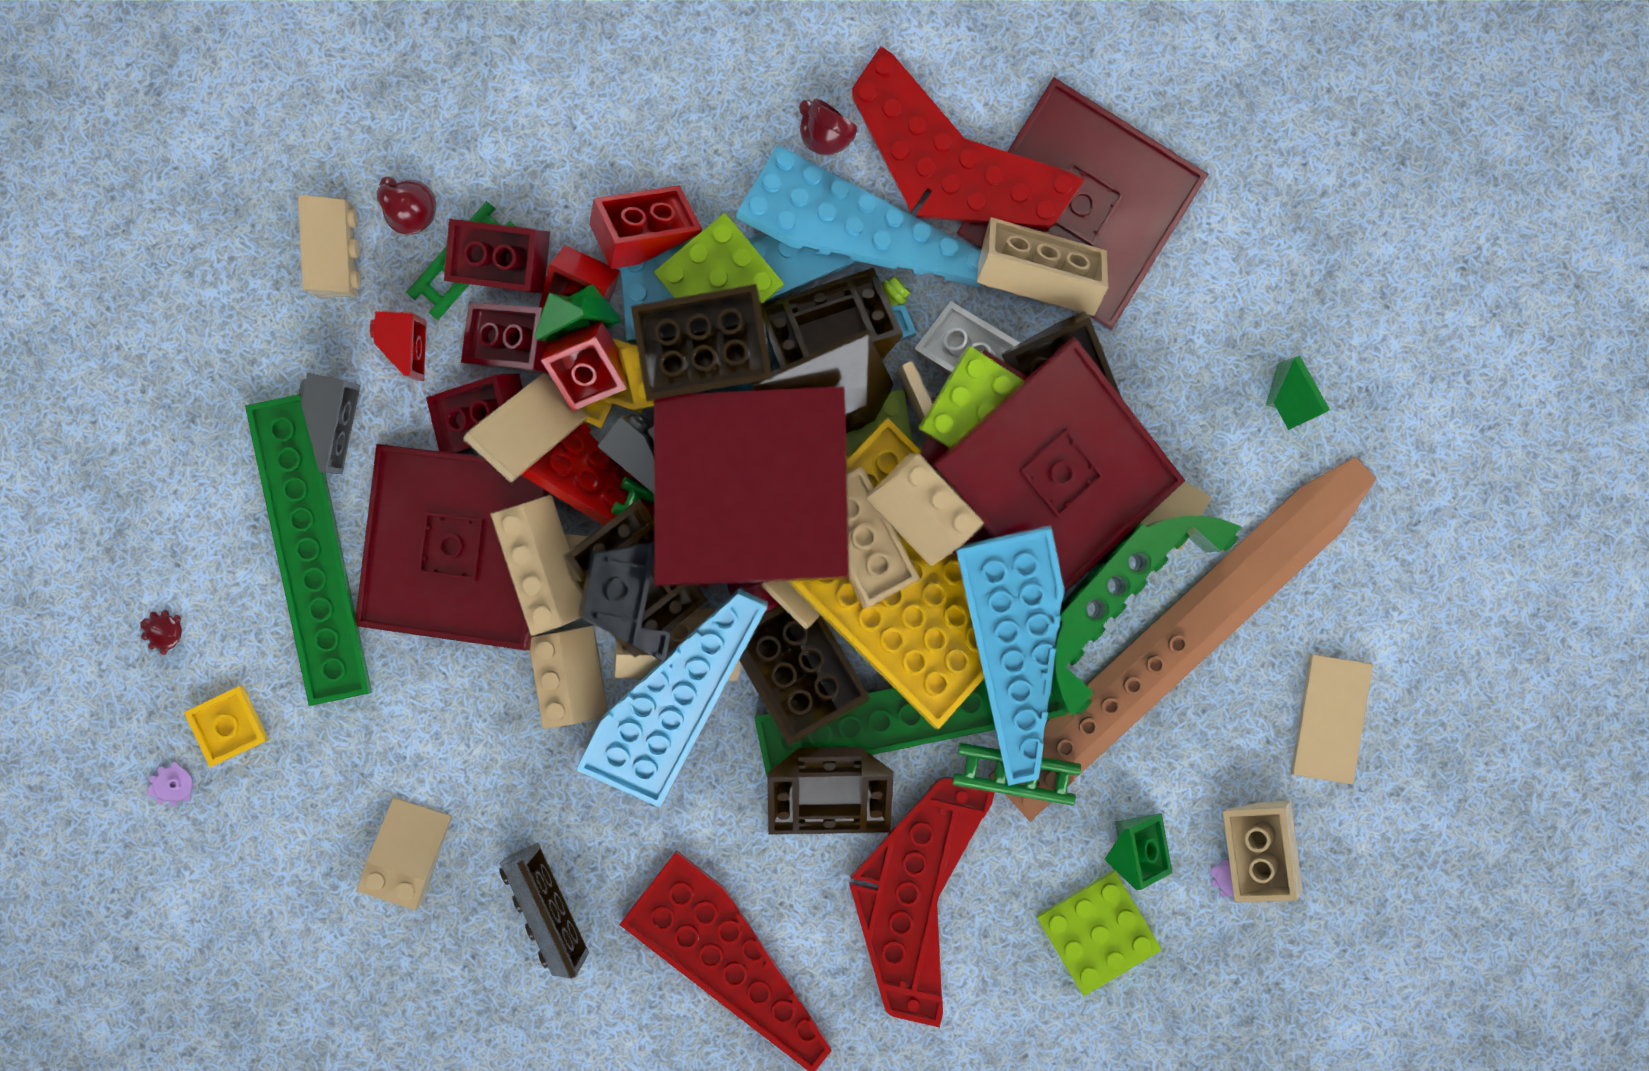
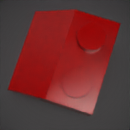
[539,245,620,308]
[370,311,427,381]
[541,321,627,411]

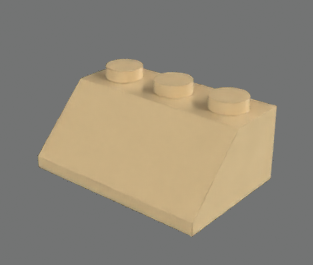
[298,195,361,298]
[865,453,984,566]
[530,625,608,729]
[1223,801,1303,902]

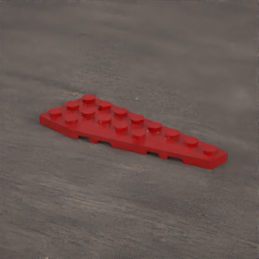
[521,422,708,588]
[619,850,832,1071]

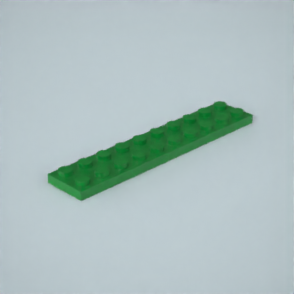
[245,394,372,706]
[754,678,1067,777]

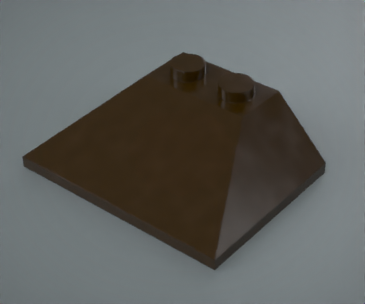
[762,267,903,368]
[751,330,894,433]
[563,499,708,658]
[767,746,894,835]

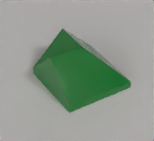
[535,284,621,342]
[1266,355,1330,430]
[1104,813,1173,890]

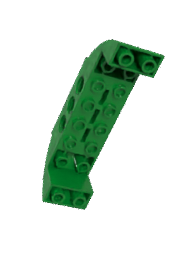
[1051,515,1241,716]

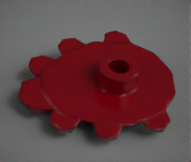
[140,610,182,655]

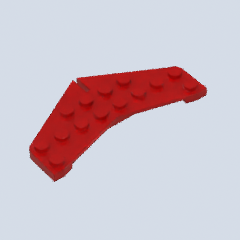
[852,46,1084,228]
[849,777,995,1028]

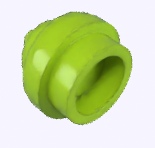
[882,276,911,306]

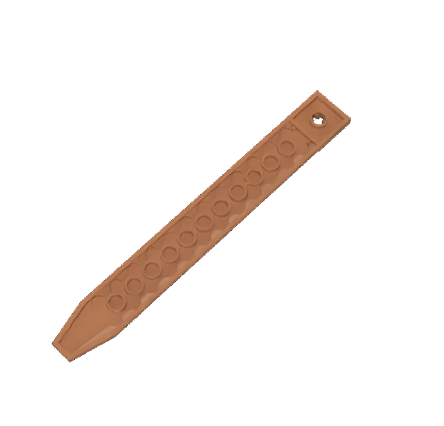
[988,457,1376,822]

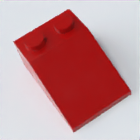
[589,185,702,269]

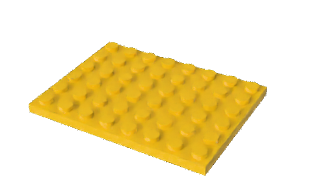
[787,418,984,729]

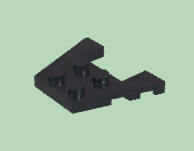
[578,542,671,661]

